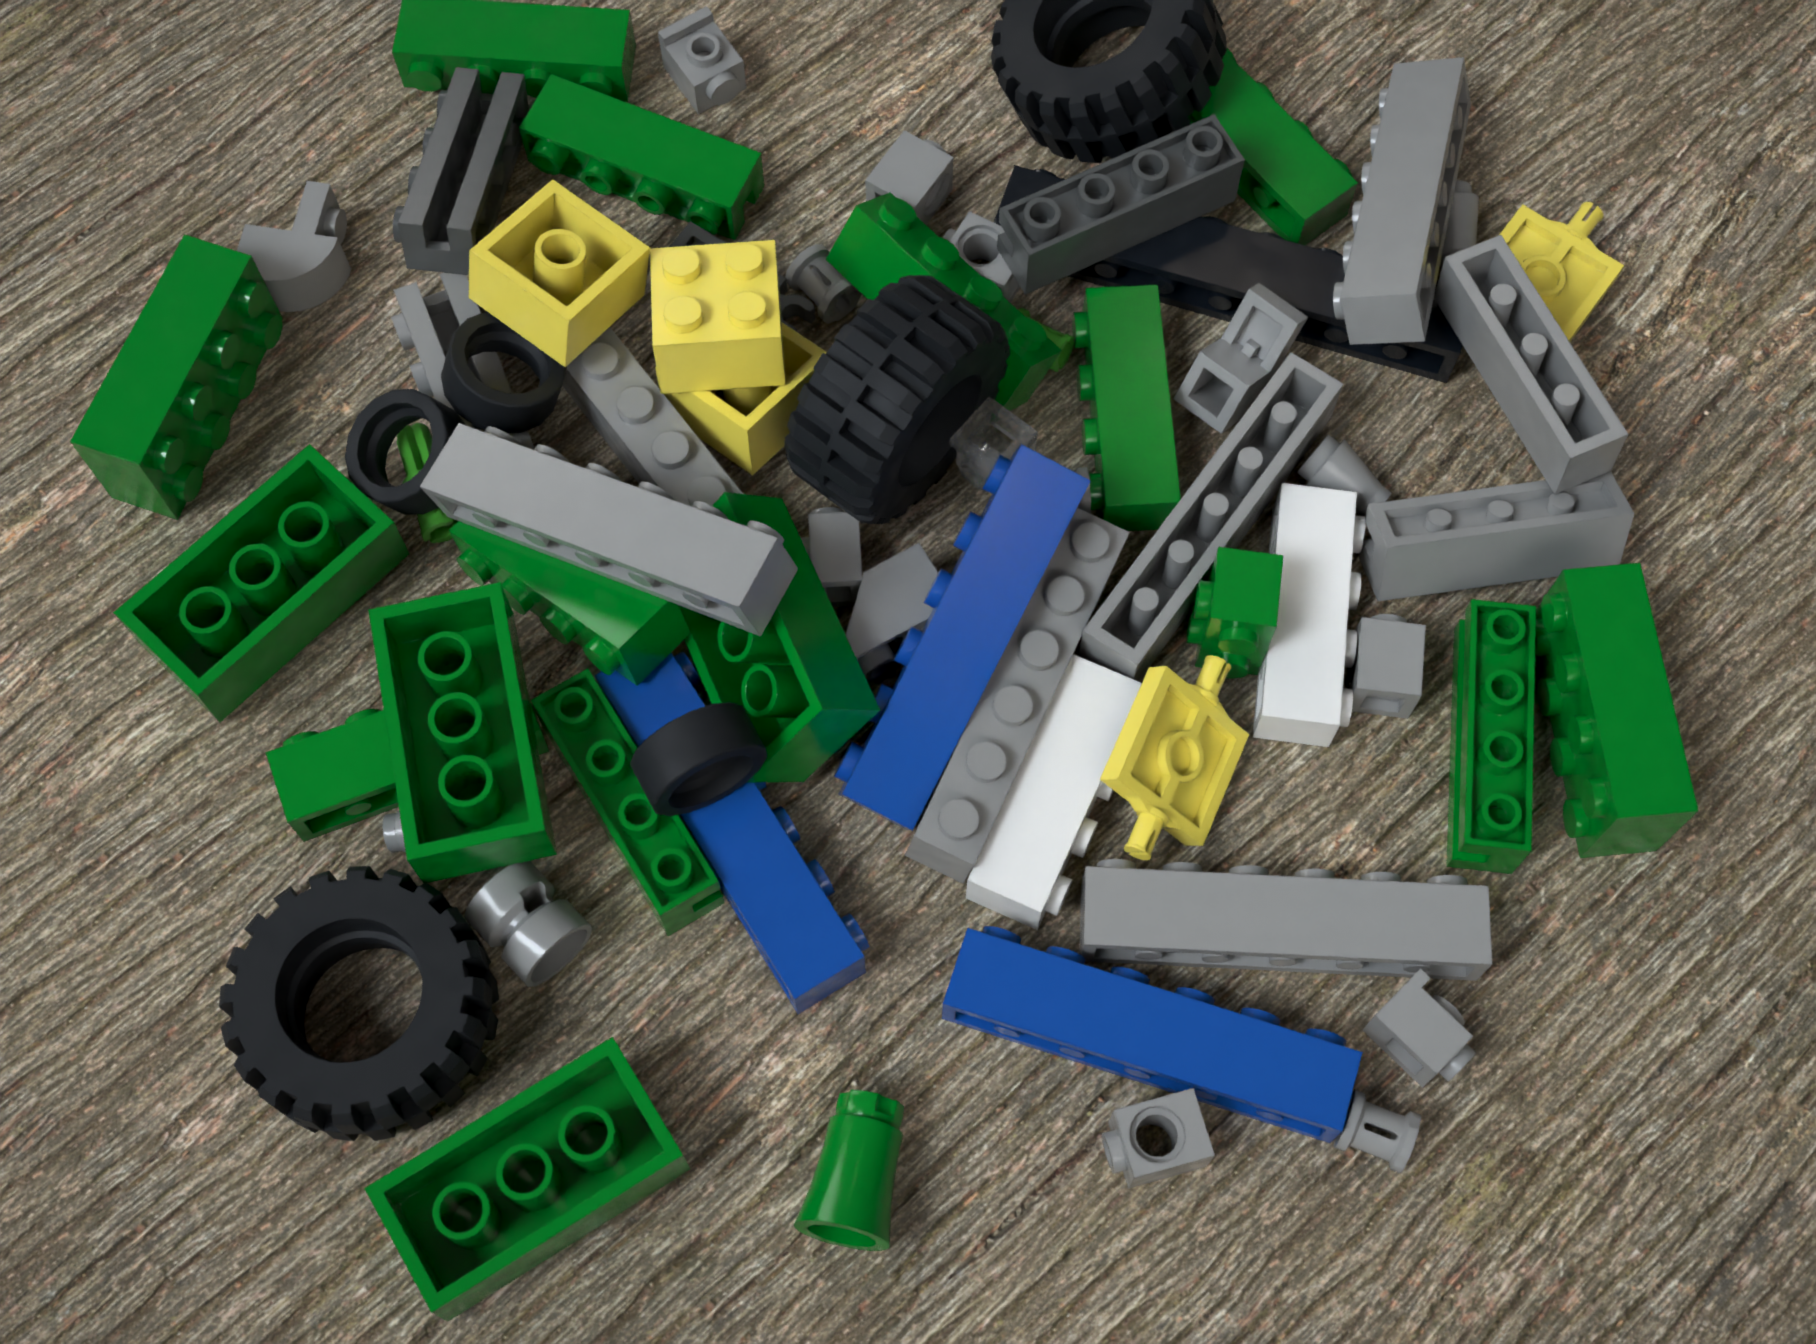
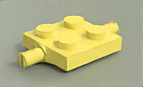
[1499,202,1624,342]
[1100,655,1249,860]

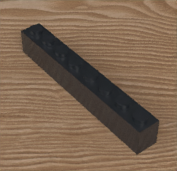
[994,165,1462,383]

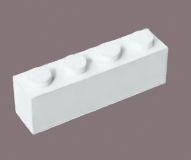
[1253,483,1365,747]
[966,654,1142,930]

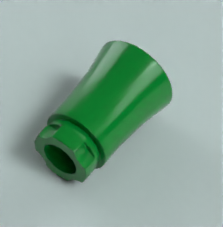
[794,1089,904,1251]

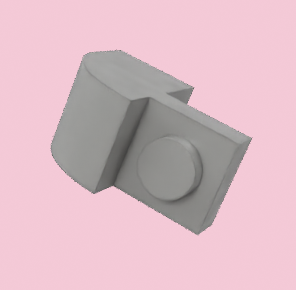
[237,181,351,312]
[1173,283,1308,434]

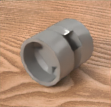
[464,861,593,987]

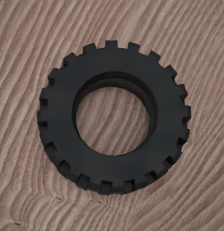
[991,0,1227,163]
[784,275,1010,524]
[219,866,499,1141]

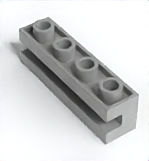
[391,273,535,450]
[1359,471,1634,601]

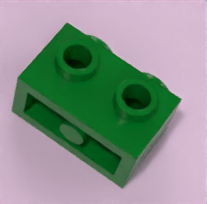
[1186,547,1284,679]

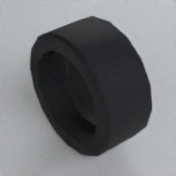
[441,311,567,433]
[345,389,467,515]
[630,702,768,816]

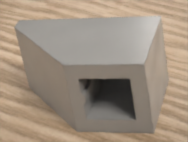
[846,543,939,681]

